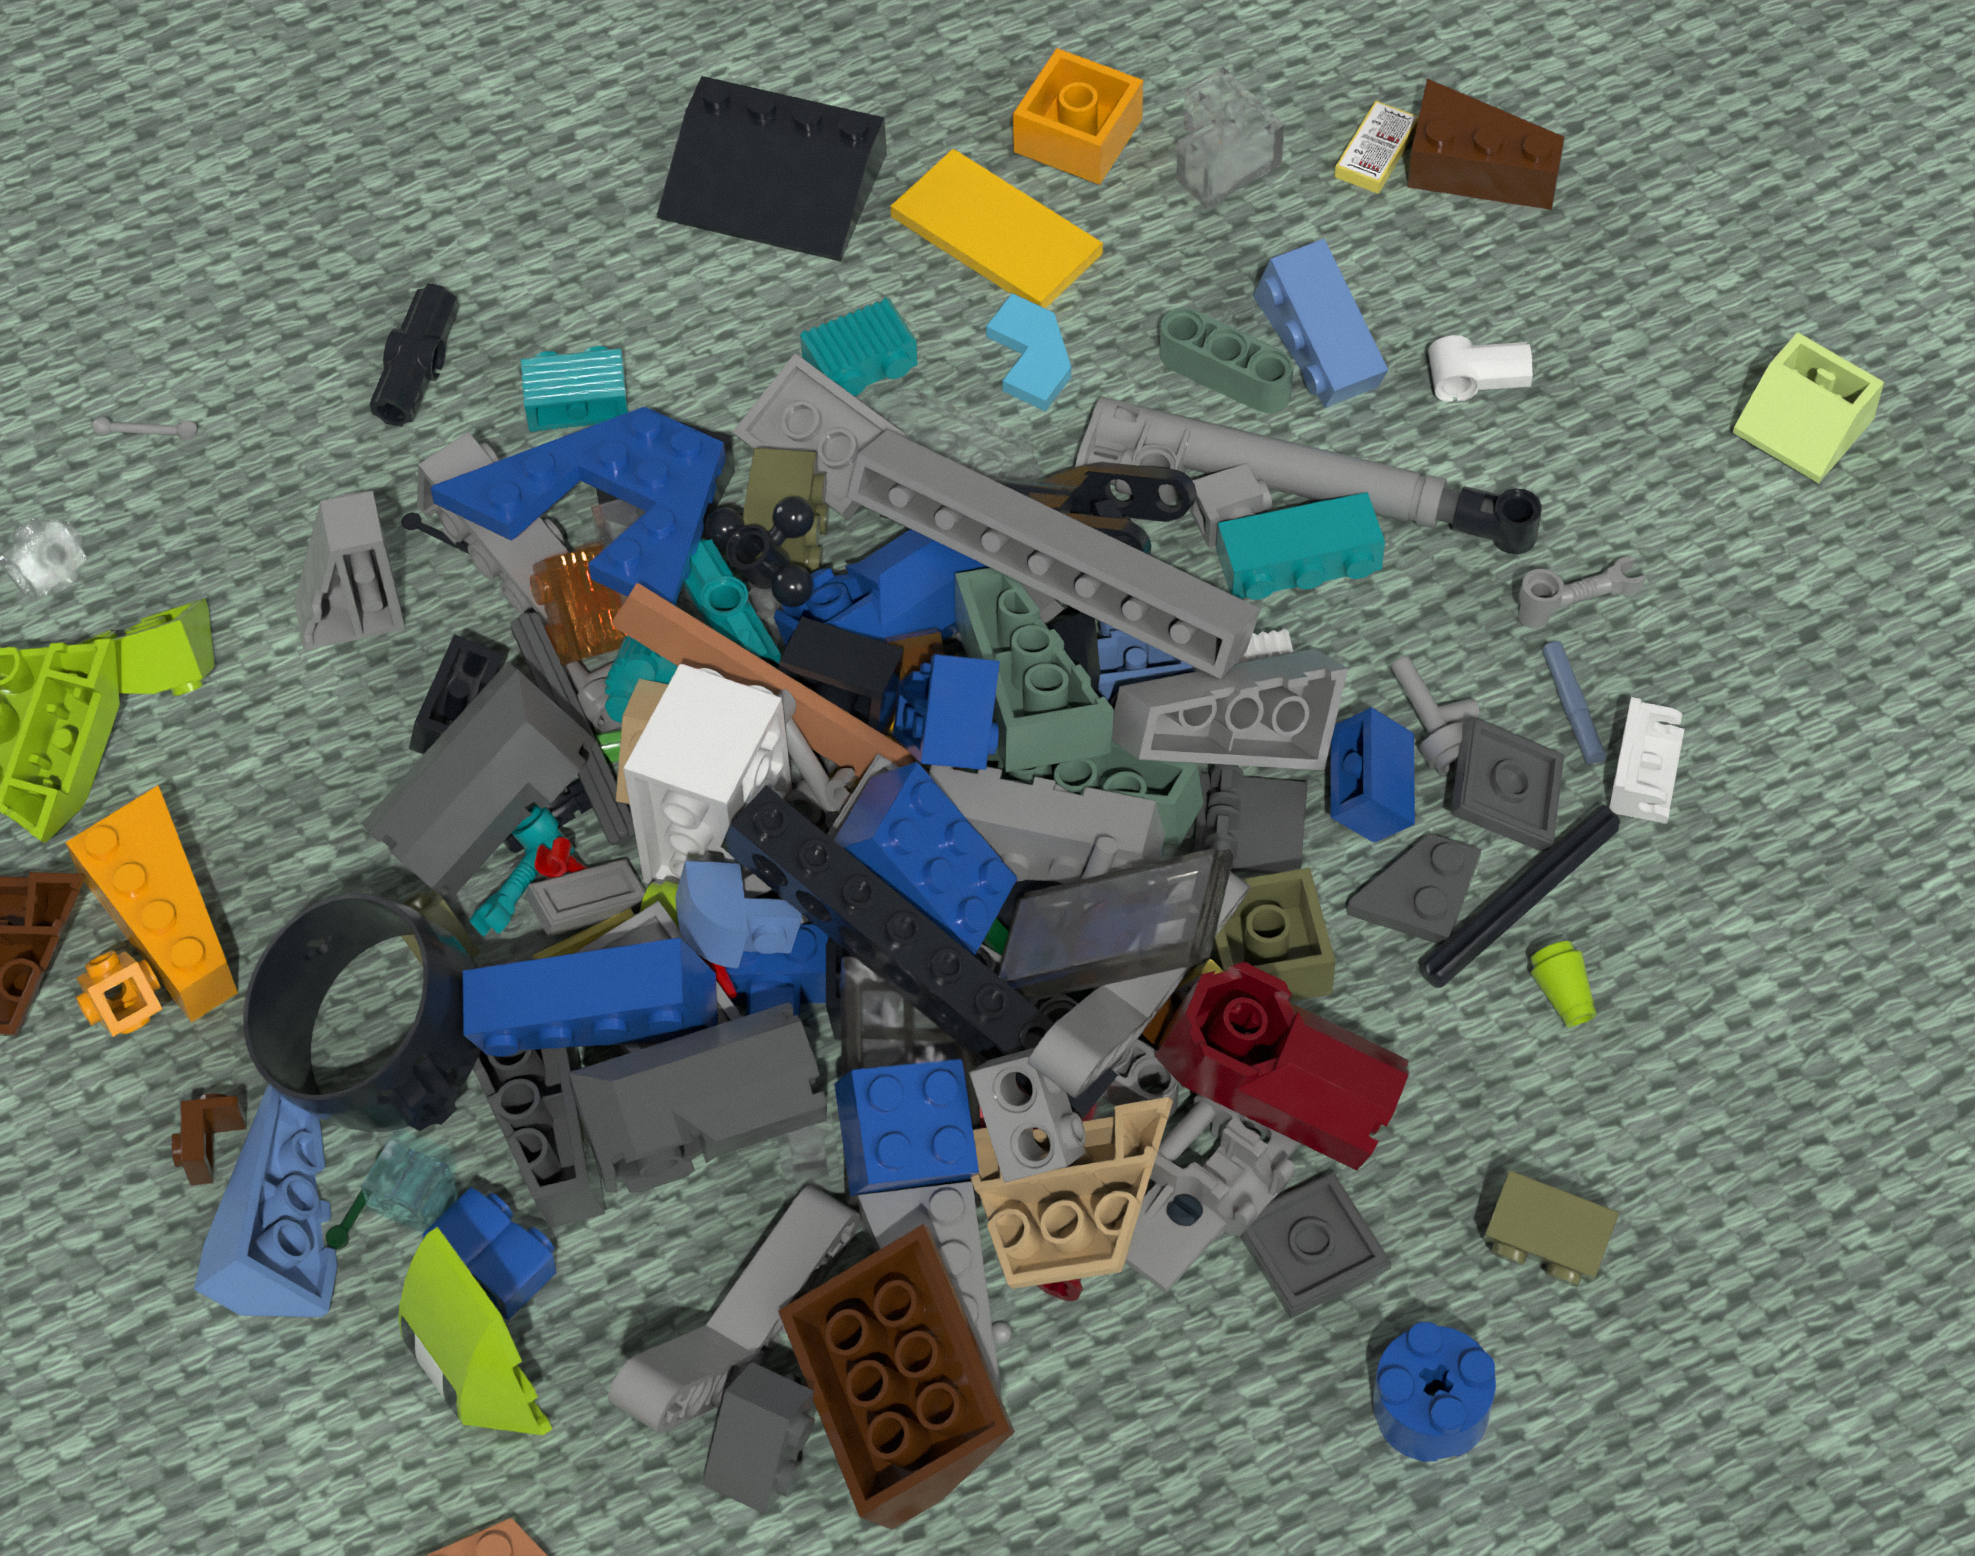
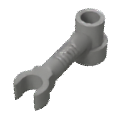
[1518,556,1647,629]

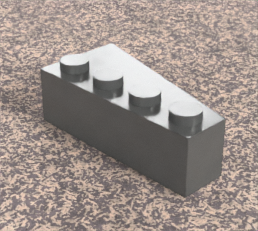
[473,1047,605,1228]

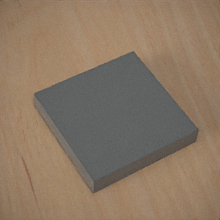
[1450,716,1564,851]
[1240,1171,1391,1319]

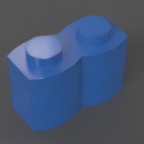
[422,1187,556,1320]

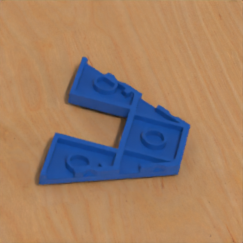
[430,407,726,607]

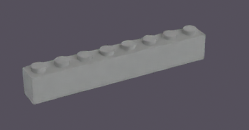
[846,429,1261,680]

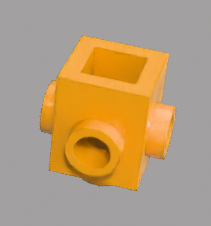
[75,951,162,1037]

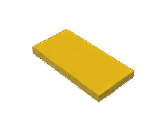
[890,149,1103,309]

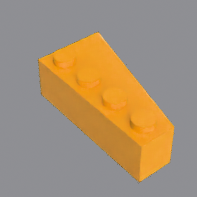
[65,785,238,1023]

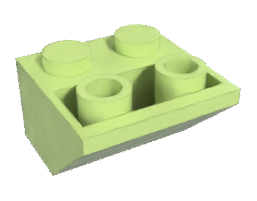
[1733,332,1884,483]

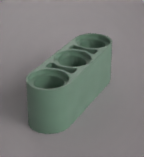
[1160,307,1293,413]

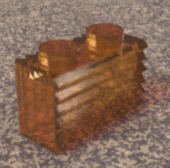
[530,544,627,666]

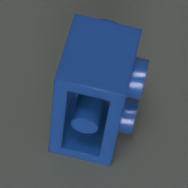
[1331,707,1415,842]

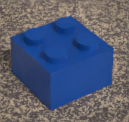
[834,1059,979,1196]

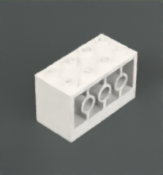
[623,663,794,884]

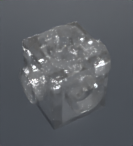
[0,517,89,598]

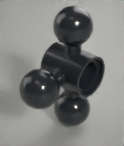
[704,496,814,607]

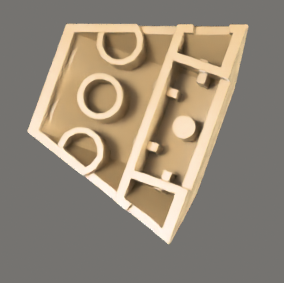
[971,1097,1173,1289]

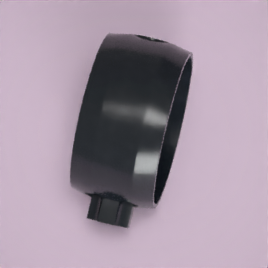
[243,893,481,1132]

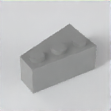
[294,490,405,651]

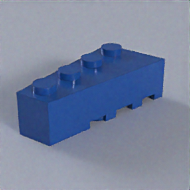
[463,937,718,1057]

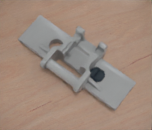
[1125,1094,1301,1293]

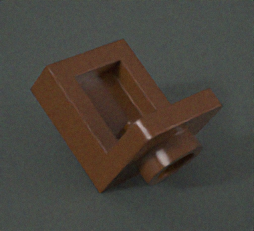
[171,1093,246,1186]

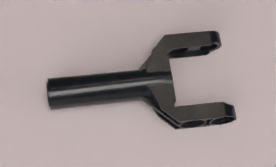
[880,462,1197,555]

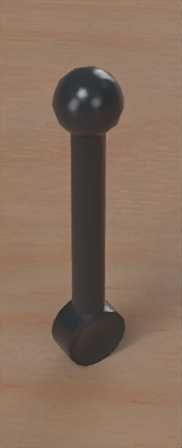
[401,512,469,554]

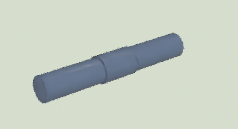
[1542,641,1606,764]

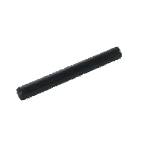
[1420,805,1621,988]

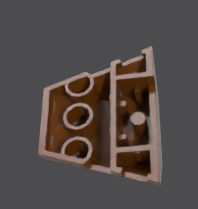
[0,872,86,1036]

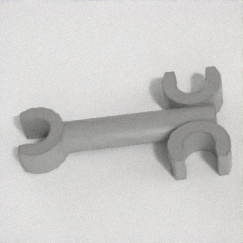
[776,689,855,824]

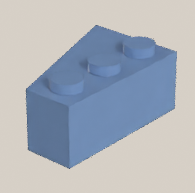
[1253,239,1388,408]

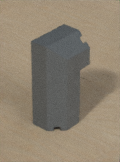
[361,662,595,902]
[569,1002,827,1192]

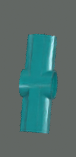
[683,539,782,669]

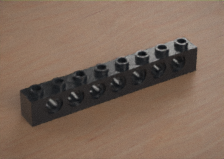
[721,785,1118,1120]

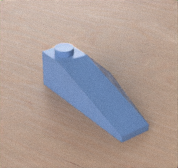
[194,1085,337,1317]

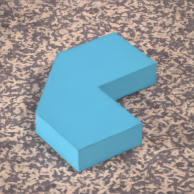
[986,293,1071,412]

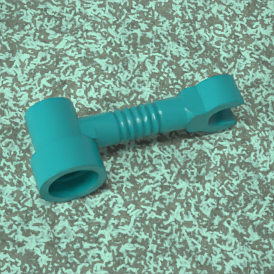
[470,805,574,937]

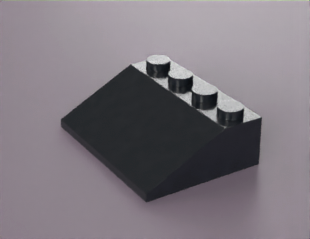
[657,76,887,262]

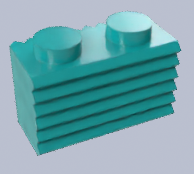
[800,297,918,397]
[520,346,628,432]

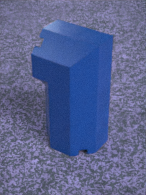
[773,529,990,668]

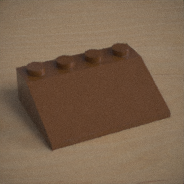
[778,1224,1015,1530]

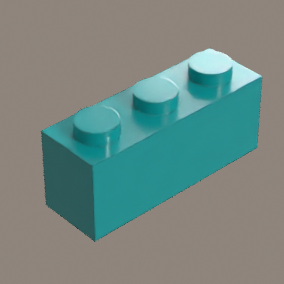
[1216,492,1385,600]

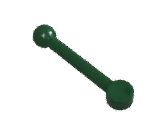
[326,1147,398,1250]

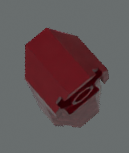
[1154,962,1409,1171]

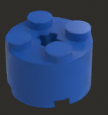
[1373,1322,1496,1462]

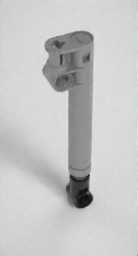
[1075,396,1542,555]

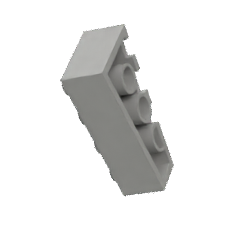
[858,1181,1002,1400]

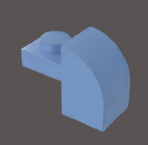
[675,861,802,969]

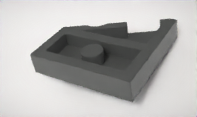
[1347,833,1482,945]

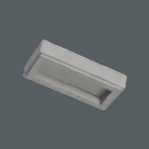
[526,858,646,937]

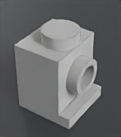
[1189,463,1272,548]

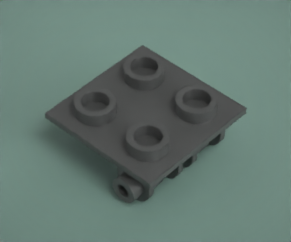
[1192,764,1308,874]

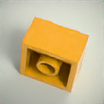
[1013,48,1143,185]

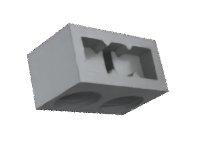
[969,1048,1086,1183]

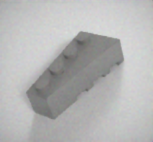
[417,432,596,635]
[1112,648,1348,770]
[929,765,1165,888]

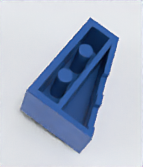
[893,654,1000,770]

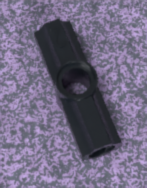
[369,283,459,427]

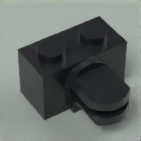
[409,634,504,755]

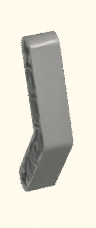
[1028,854,1251,1098]
[608,1185,860,1433]

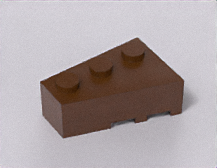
[1407,78,1565,210]

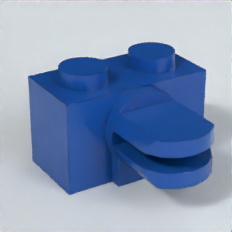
[725,924,828,1018]

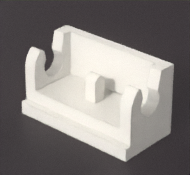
[1609,697,1685,824]

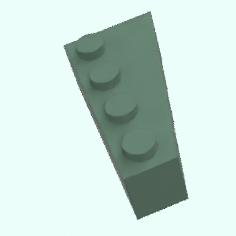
[955,568,1114,772]
[962,741,1204,844]

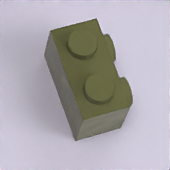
[1483,1170,1619,1287]

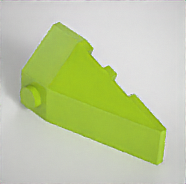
[78,598,215,696]

